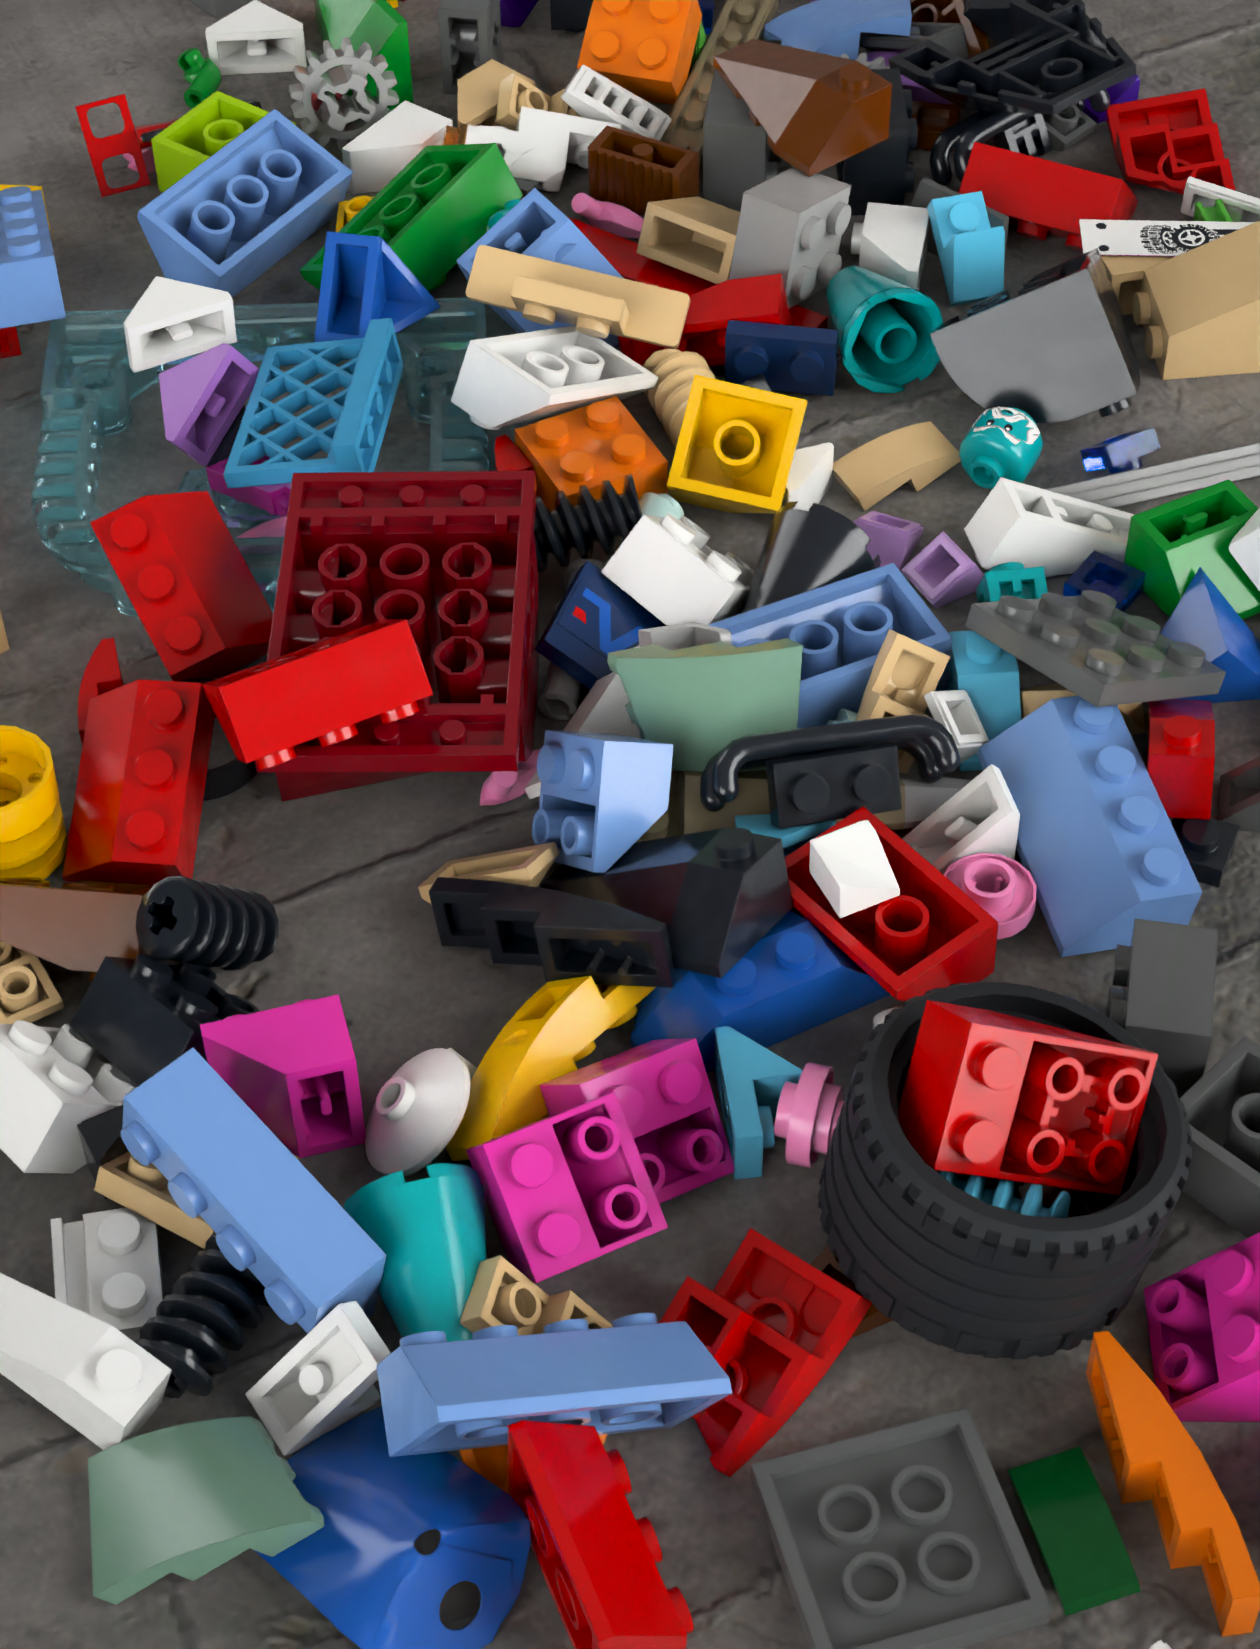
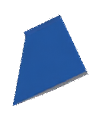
[314,231,441,342]
[1160,567,1260,703]

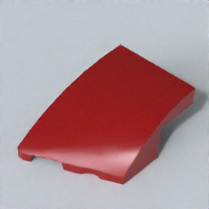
[1105,88,1236,195]
[659,1228,872,1477]

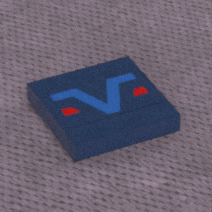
[535,560,666,690]

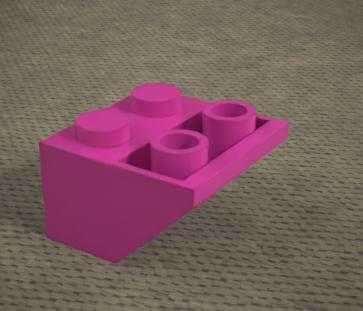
[200,994,366,1158]
[540,1038,734,1204]
[466,1092,668,1283]
[1144,1232,1260,1422]

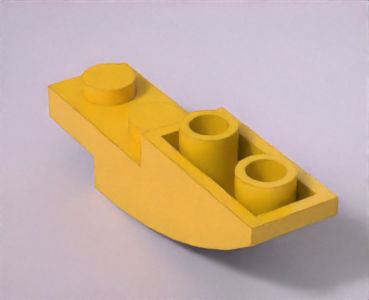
[446,976,656,1161]

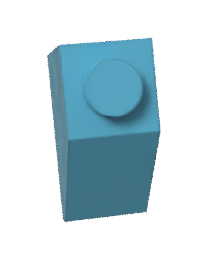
[947,631,1021,771]

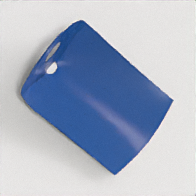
[254,1406,530,1649]

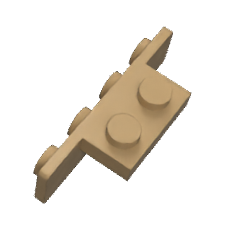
[466,245,690,349]

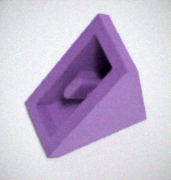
[159,343,260,467]

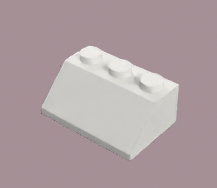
[451,326,658,430]

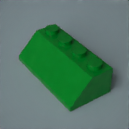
[299,143,523,292]

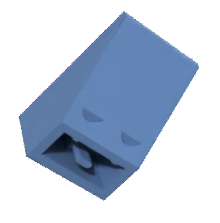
[456,188,623,350]

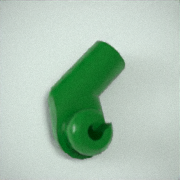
[177,48,222,109]

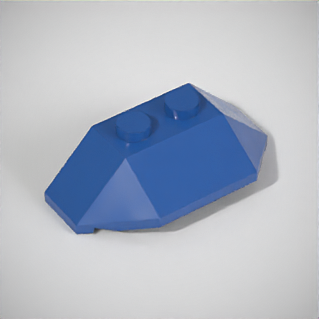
[630,909,891,1073]

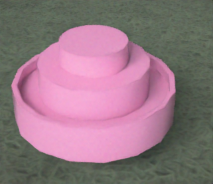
[944,853,1037,940]
[774,1062,844,1168]

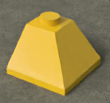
[667,375,807,514]

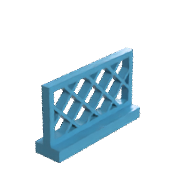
[223,318,404,488]

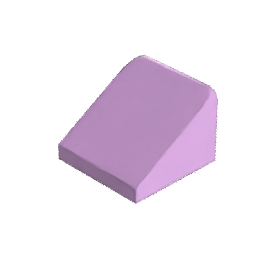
[853,511,924,572]
[900,531,984,609]

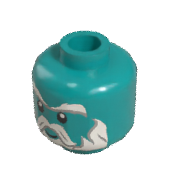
[959,406,1043,490]

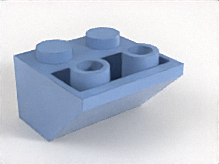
[532,730,673,873]

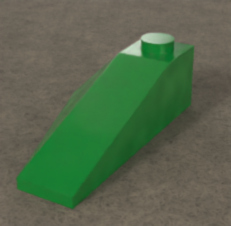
[314,0,414,111]

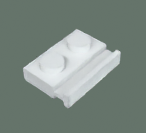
[51,1208,165,1341]

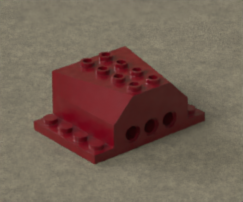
[255,471,539,802]

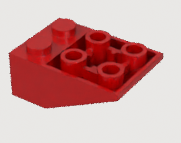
[898,1000,1158,1196]

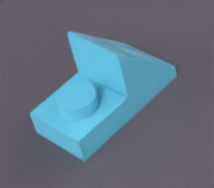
[927,191,1005,306]
[714,1026,803,1180]

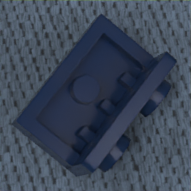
[725,320,839,396]

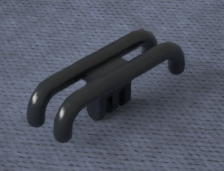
[929,89,1110,186]
[700,714,960,812]

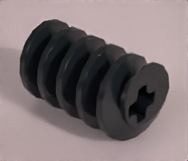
[534,474,642,573]
[136,876,279,971]
[134,1235,270,1398]

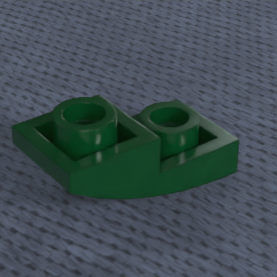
[1008,1446,1141,1616]

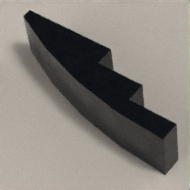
[428,877,677,988]

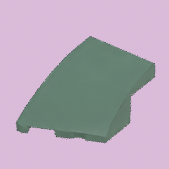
[607,638,803,772]
[88,1416,324,1605]

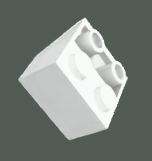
[601,513,755,626]
[0,1020,138,1173]

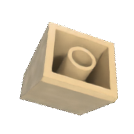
[1132,220,1260,380]

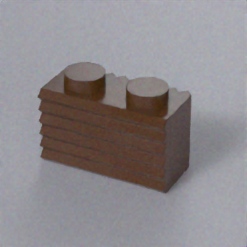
[588,126,700,216]

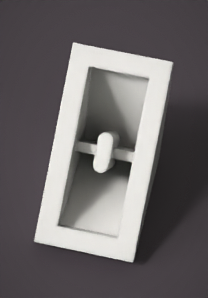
[206,0,307,75]
[124,276,237,373]
[902,764,1020,875]

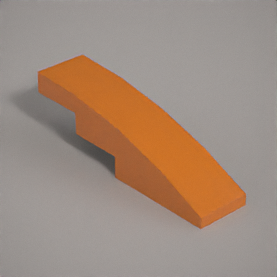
[1086,1331,1260,1637]

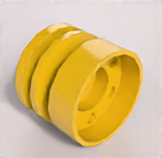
[0,725,68,880]

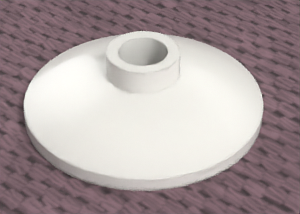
[365,1048,471,1177]

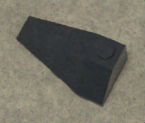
[540,828,793,978]

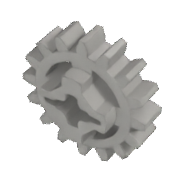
[289,37,399,151]

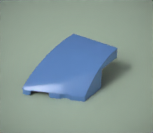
[764,0,912,60]

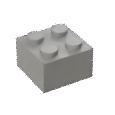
[729,167,851,309]

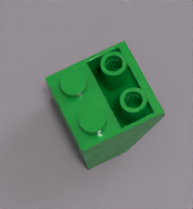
[1123,479,1260,620]

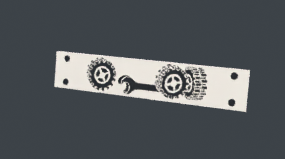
[1079,219,1255,257]

